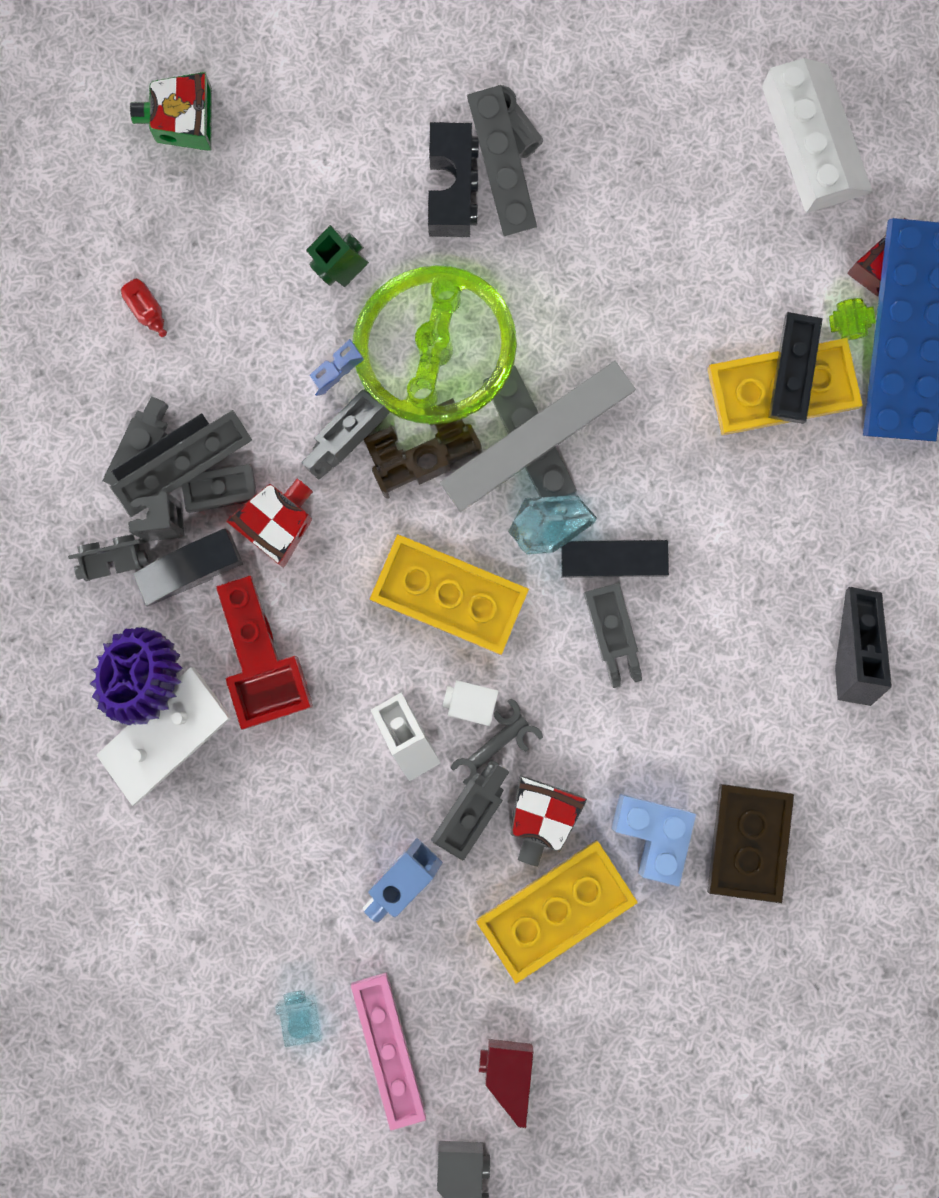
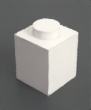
[443,680,498,726]

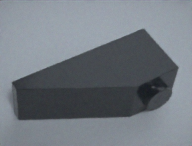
[835,587,892,706]

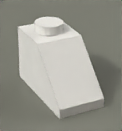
[371,692,441,781]

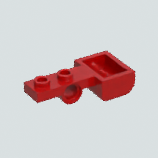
[216,576,313,730]

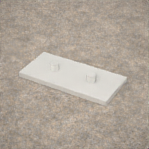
[96,667,232,806]

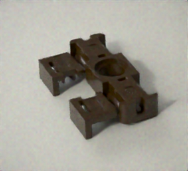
[364,398,483,499]

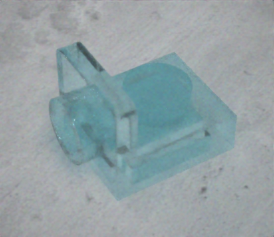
[275,990,322,1047]

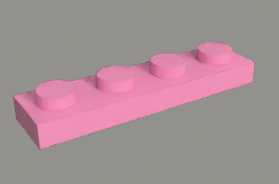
[351,972,426,1131]

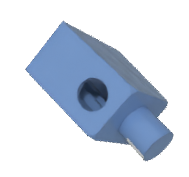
[363,838,443,923]

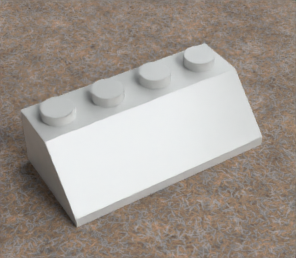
[762,58,872,213]

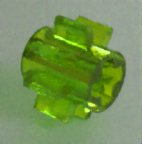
[829,298,876,341]

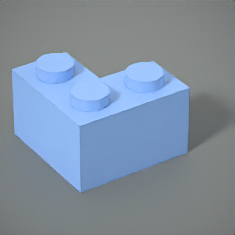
[611,794,696,887]

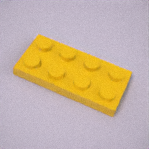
[707,338,863,436]
[369,534,529,655]
[476,840,638,984]

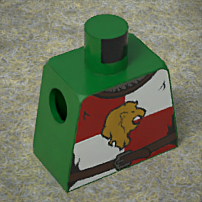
[130,72,212,151]

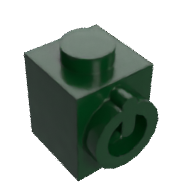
[306,225,369,287]

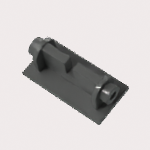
[68,534,149,582]

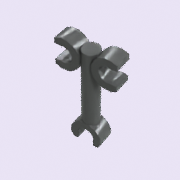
[451,699,543,785]

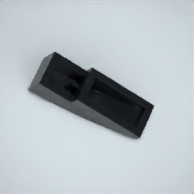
[133,528,243,607]

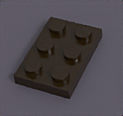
[707,784,794,904]

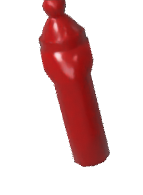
[121,278,167,337]

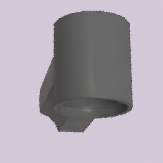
[501,85,543,159]

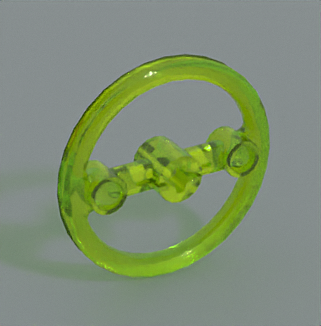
[352,265,517,424]

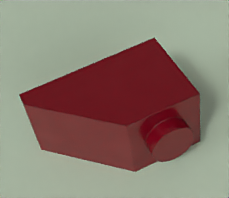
[479,1039,534,1128]

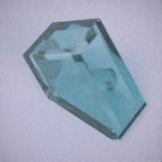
[508,496,597,555]

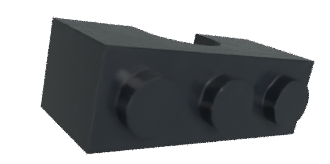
[428,122,479,237]

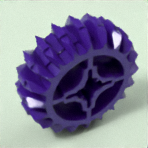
[90,627,183,726]

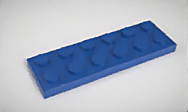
[863,218,939,442]

